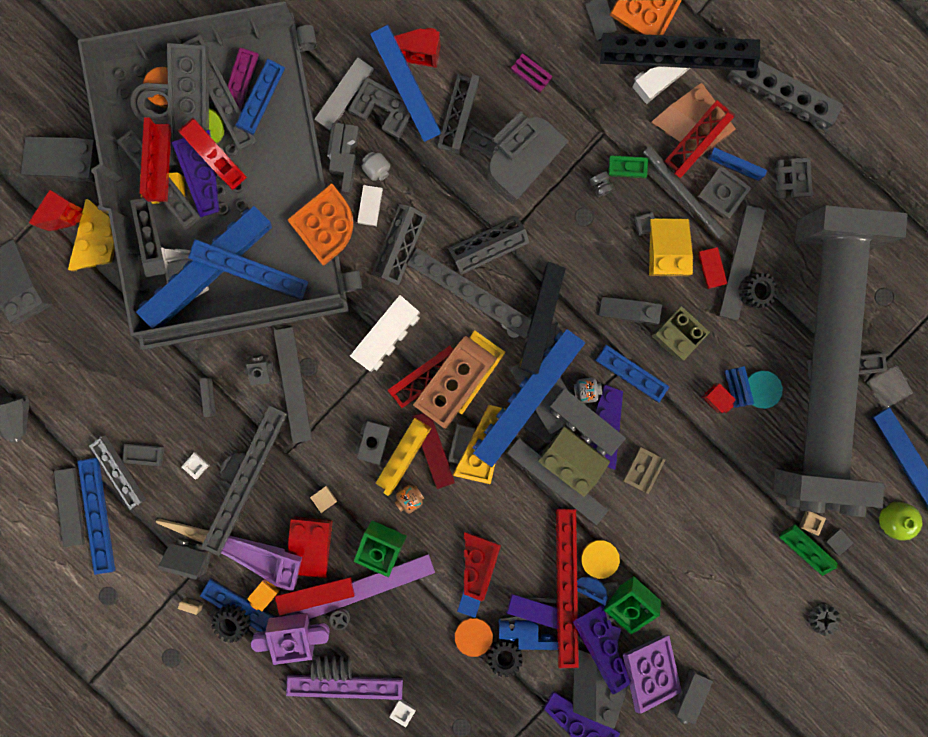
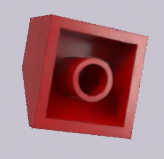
[29,190,83,231]

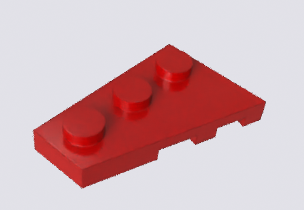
[464,532,501,601]

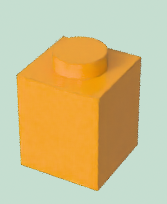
[248,579,280,611]

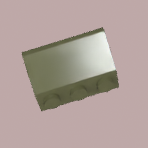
[538,426,610,497]

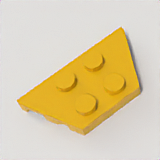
[68,199,115,271]

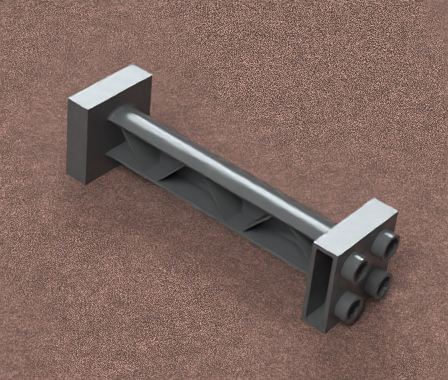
[773,205,908,517]

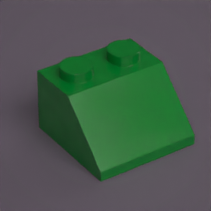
[354,520,407,578]
[604,576,661,635]

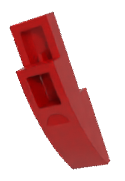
[178,118,247,190]

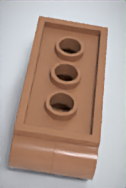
[413,336,497,429]

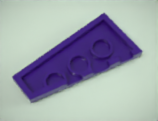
[172,130,220,217]
[584,385,623,470]
[573,604,630,695]
[544,690,620,737]

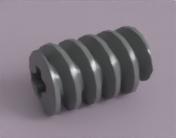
[311,655,352,682]

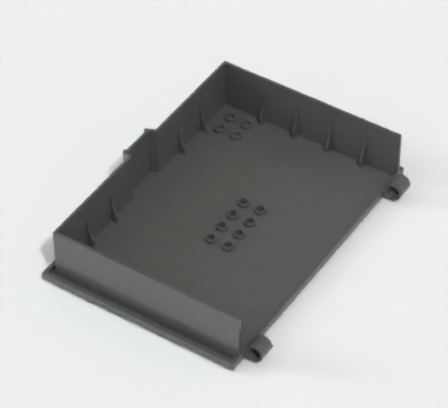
[78,1,362,350]

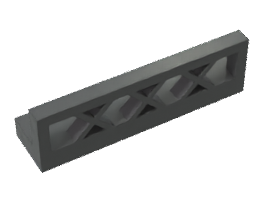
[437,74,480,154]
[371,204,427,286]
[448,216,530,275]

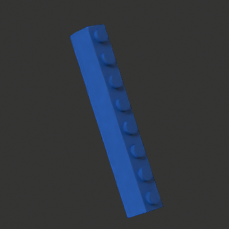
[136,206,272,329]
[472,329,585,468]

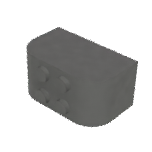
[487,117,569,205]

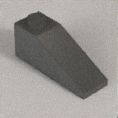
[598,297,662,325]

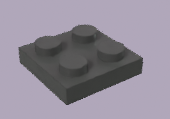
[697,166,751,220]

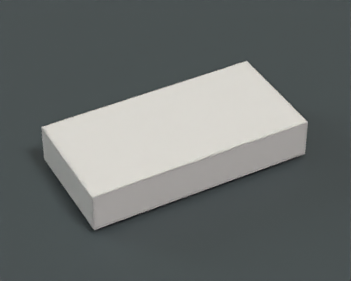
[357,185,383,227]

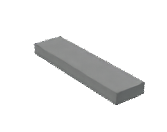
[314,58,374,132]

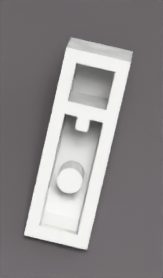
[632,67,690,104]

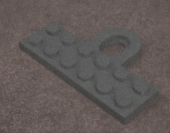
[131,43,209,166]

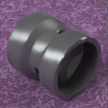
[589,172,615,198]

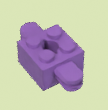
[251,613,330,665]

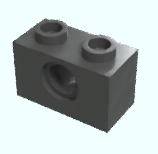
[355,421,391,465]

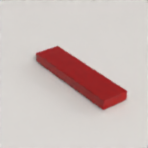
[275,577,355,616]

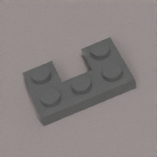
[348,77,411,139]

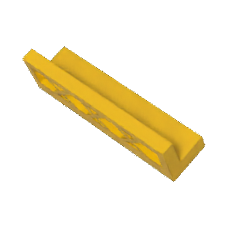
[375,418,431,496]

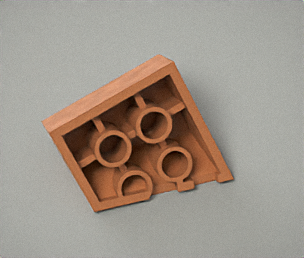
[651,83,736,156]

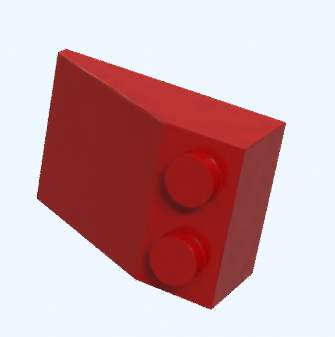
[380,28,441,68]
[288,516,333,578]

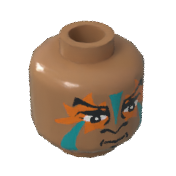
[395,485,424,514]

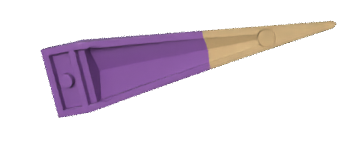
[156,519,302,591]

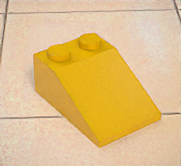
[649,219,693,276]

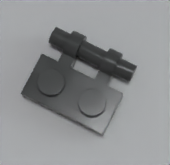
[774,158,813,199]

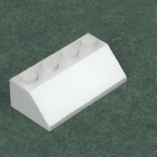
[350,295,420,372]

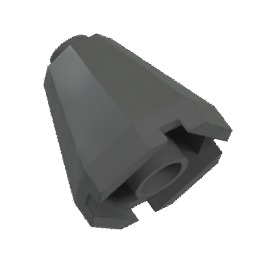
[0,394,29,443]

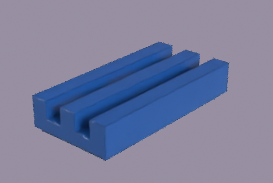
[725,366,754,408]

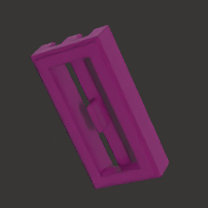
[511,53,552,93]

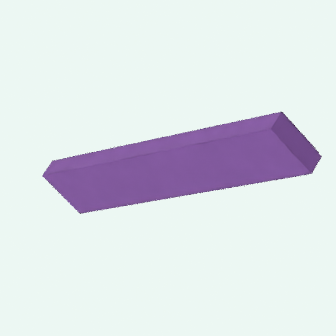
[286,675,403,700]

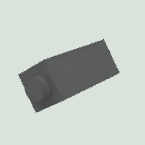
[673,668,713,724]

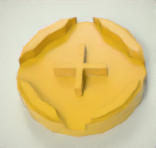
[581,540,620,579]

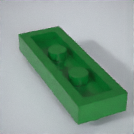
[779,524,838,576]

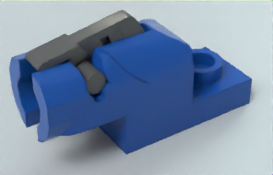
[499,616,558,650]

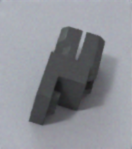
[327,123,360,196]

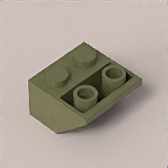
[651,306,710,361]

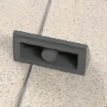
[585,0,617,41]

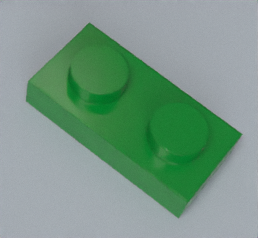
[608,156,648,178]

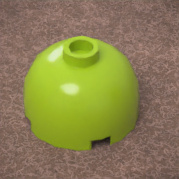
[879,501,922,540]

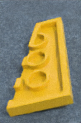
[453,405,506,484]

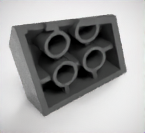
[573,650,628,729]

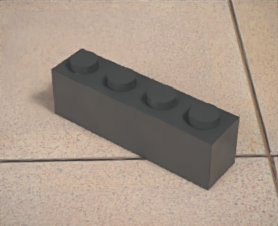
[130,198,166,277]
[549,388,626,456]

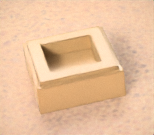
[310,486,337,513]
[799,511,826,536]
[178,598,203,615]

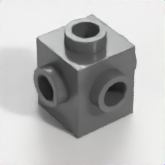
[244,354,274,385]

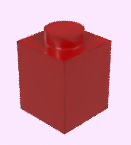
[702,383,736,413]

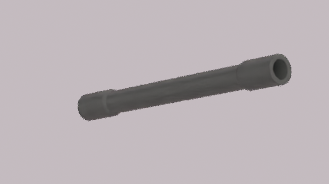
[642,146,725,240]

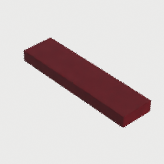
[412,413,455,489]

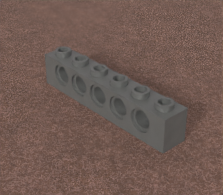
[726,61,844,130]

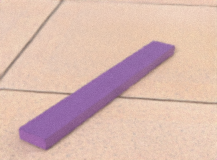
[286,554,435,619]

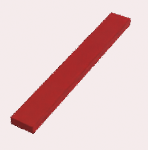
[556,509,579,668]

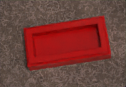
[698,247,727,289]

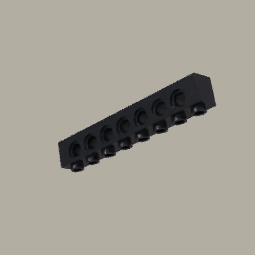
[600,33,760,71]

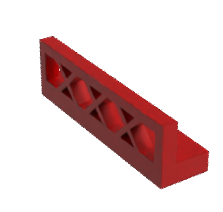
[664,100,735,178]
[140,117,171,202]
[388,345,453,408]

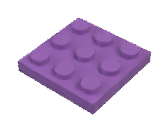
[623,635,682,714]

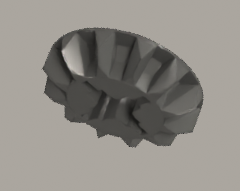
[809,604,841,636]

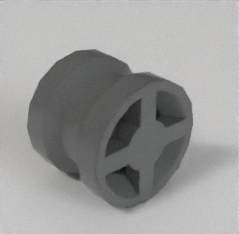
[329,607,350,630]

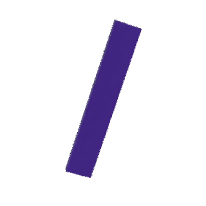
[506,594,621,643]

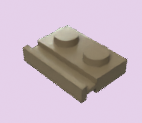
[622,447,665,494]

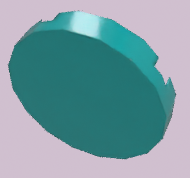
[743,371,783,409]

